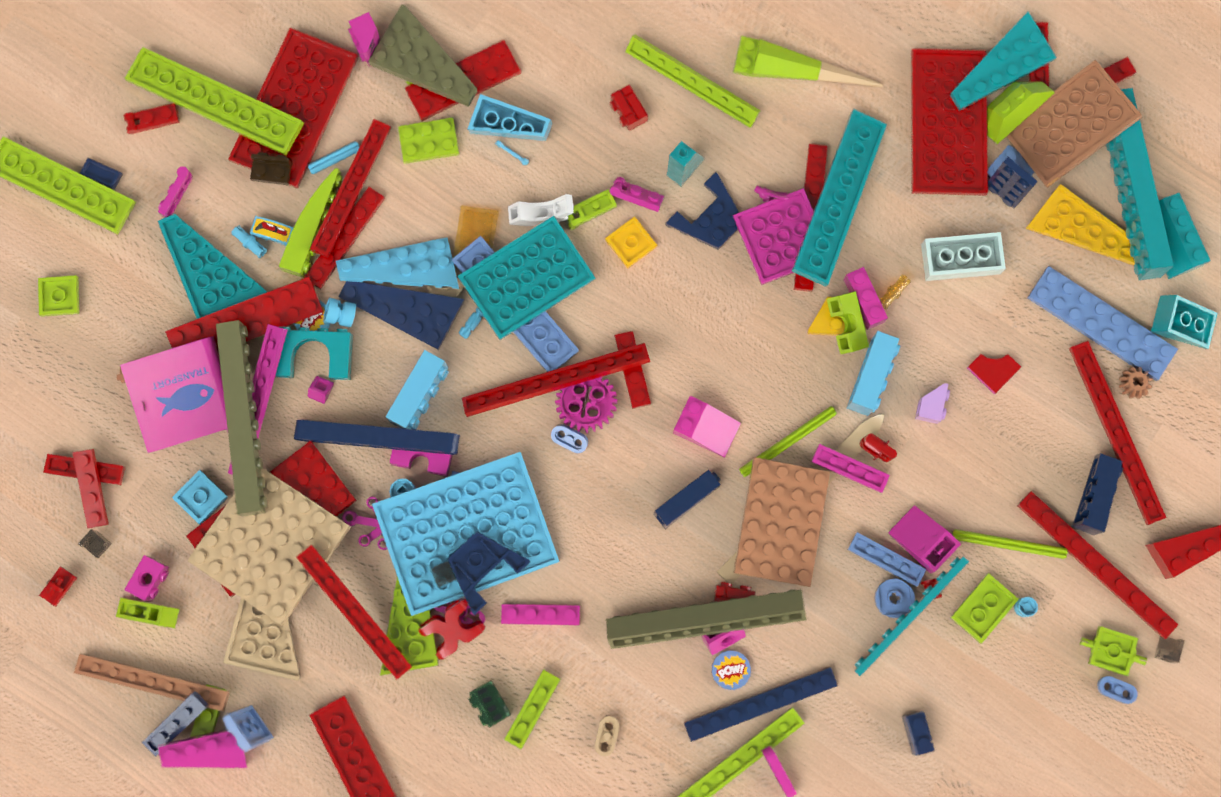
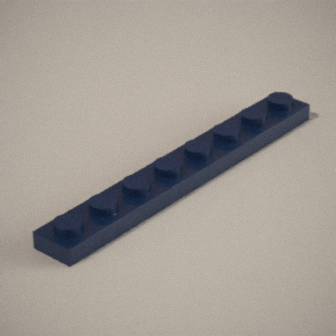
[684,667,838,742]

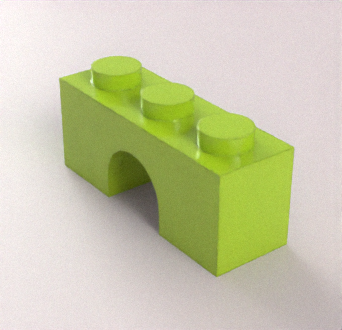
[827,291,869,354]

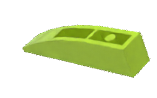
[279,168,343,278]

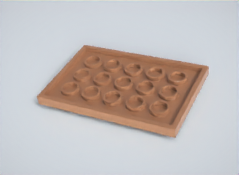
[1006,60,1142,188]
[733,458,830,587]

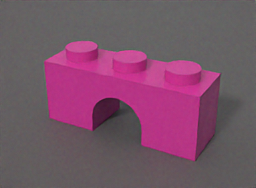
[843,267,888,330]
[389,449,453,477]

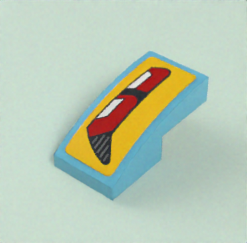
[249,216,293,246]

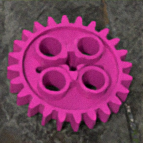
[555,377,618,433]

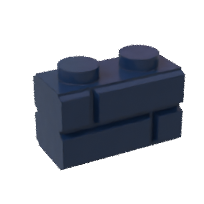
[902,711,935,756]

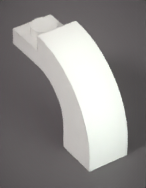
[508,194,574,226]

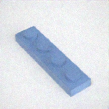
[847,532,927,587]

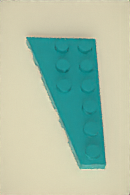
[950,11,1057,111]

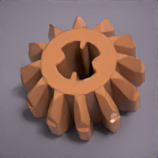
[1118,367,1153,399]

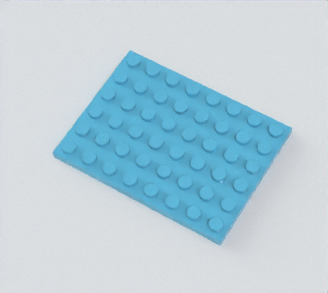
[372,452,559,616]

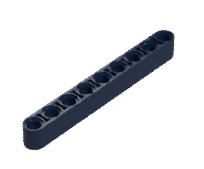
[293,420,460,455]

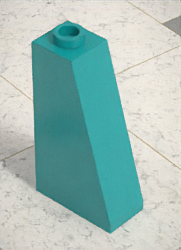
[667,141,704,187]

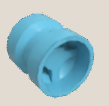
[1014,597,1038,617]

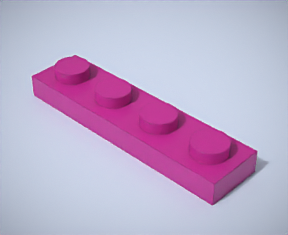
[811,444,890,493]
[501,604,580,625]

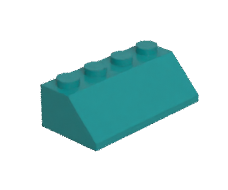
[1159,192,1211,279]

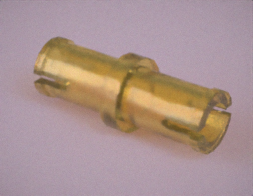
[880,274,911,310]

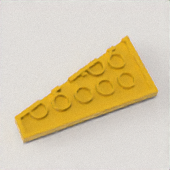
[1026,184,1135,265]

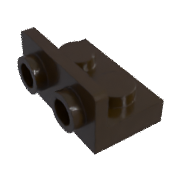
[250,152,292,186]

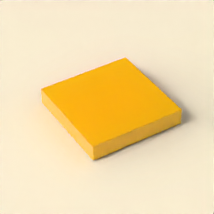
[605,216,658,269]

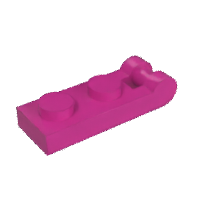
[158,166,193,218]
[610,177,664,212]

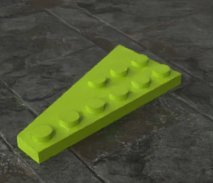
[380,577,439,676]

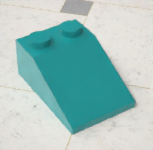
[1151,295,1218,349]

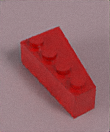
[1145,525,1221,579]

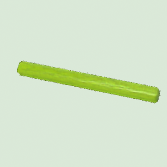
[739,406,837,477]
[952,529,1067,559]

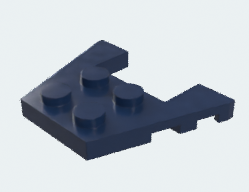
[665,172,739,250]
[447,532,530,615]

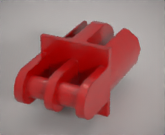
[859,433,897,462]

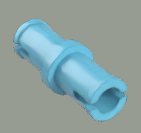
[231,225,267,258]

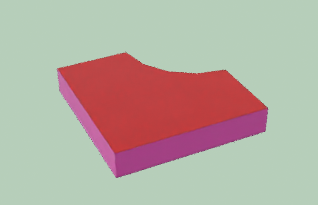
[967,354,1021,394]

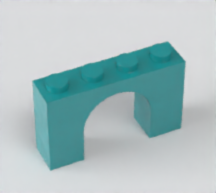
[275,327,353,380]

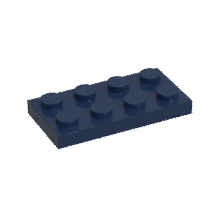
[988,157,1038,208]

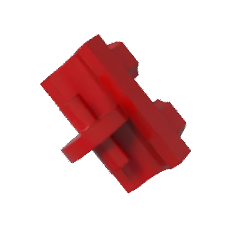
[39,566,77,607]

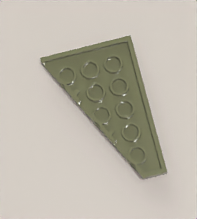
[368,4,477,107]

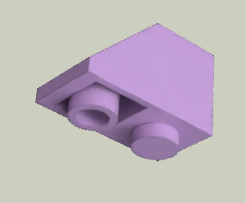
[915,383,950,424]

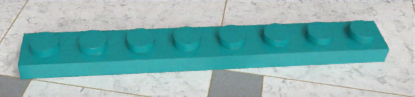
[854,556,969,676]

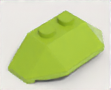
[987,82,1054,144]

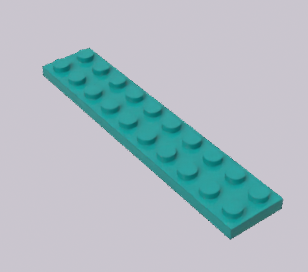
[792,109,887,287]

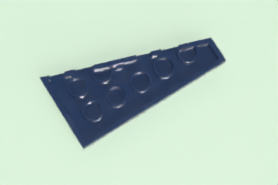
[338,281,465,350]

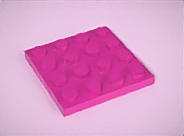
[733,188,813,285]

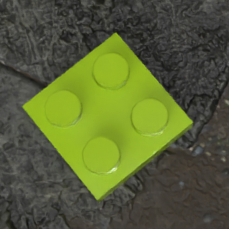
[38,275,79,317]

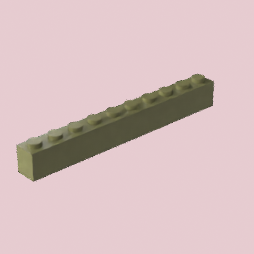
[216,320,268,517]
[606,590,807,649]

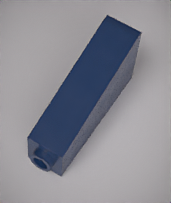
[653,470,721,530]

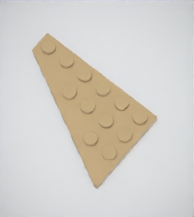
[223,598,300,681]

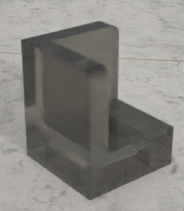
[78,529,112,558]
[430,561,456,587]
[1154,636,1185,664]

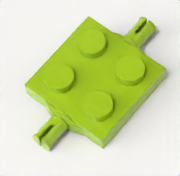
[1080,626,1147,676]

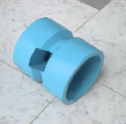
[323,297,356,328]
[390,478,416,497]

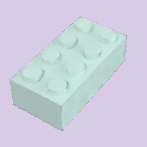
[921,232,1006,281]

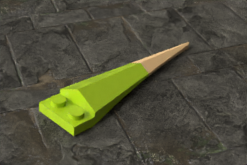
[733,36,883,87]

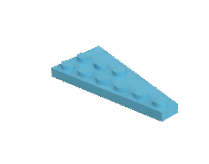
[336,237,459,289]

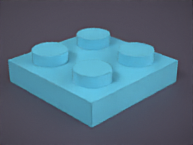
[172,470,228,525]

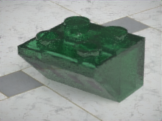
[468,680,512,728]

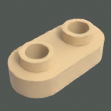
[595,716,619,756]

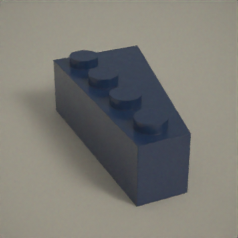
[1072,453,1123,536]

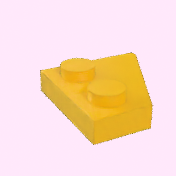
[807,297,845,336]

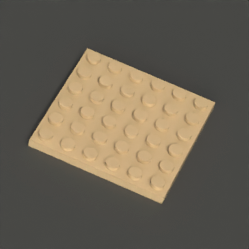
[187,469,351,626]

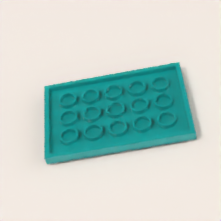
[458,216,596,340]

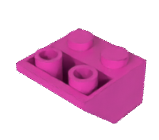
[348,12,381,67]

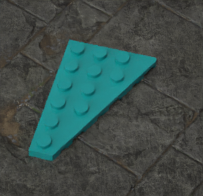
[158,214,267,319]

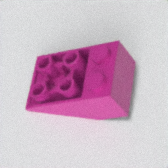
[888,505,961,574]

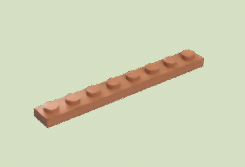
[74,654,230,711]

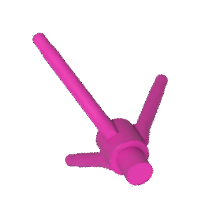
[754,186,789,203]

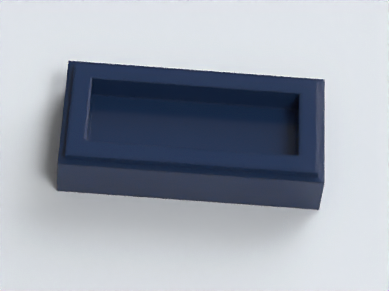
[79,158,123,190]

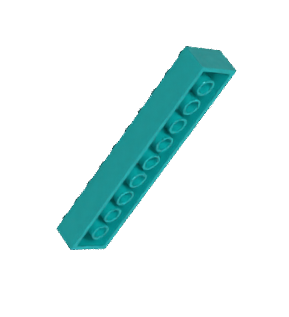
[1106,88,1174,281]

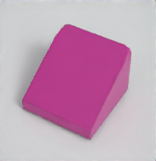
[307,376,334,404]

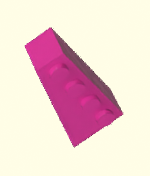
[158,729,247,768]

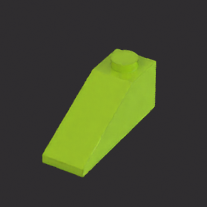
[116,598,179,628]

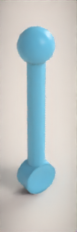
[495,140,529,165]

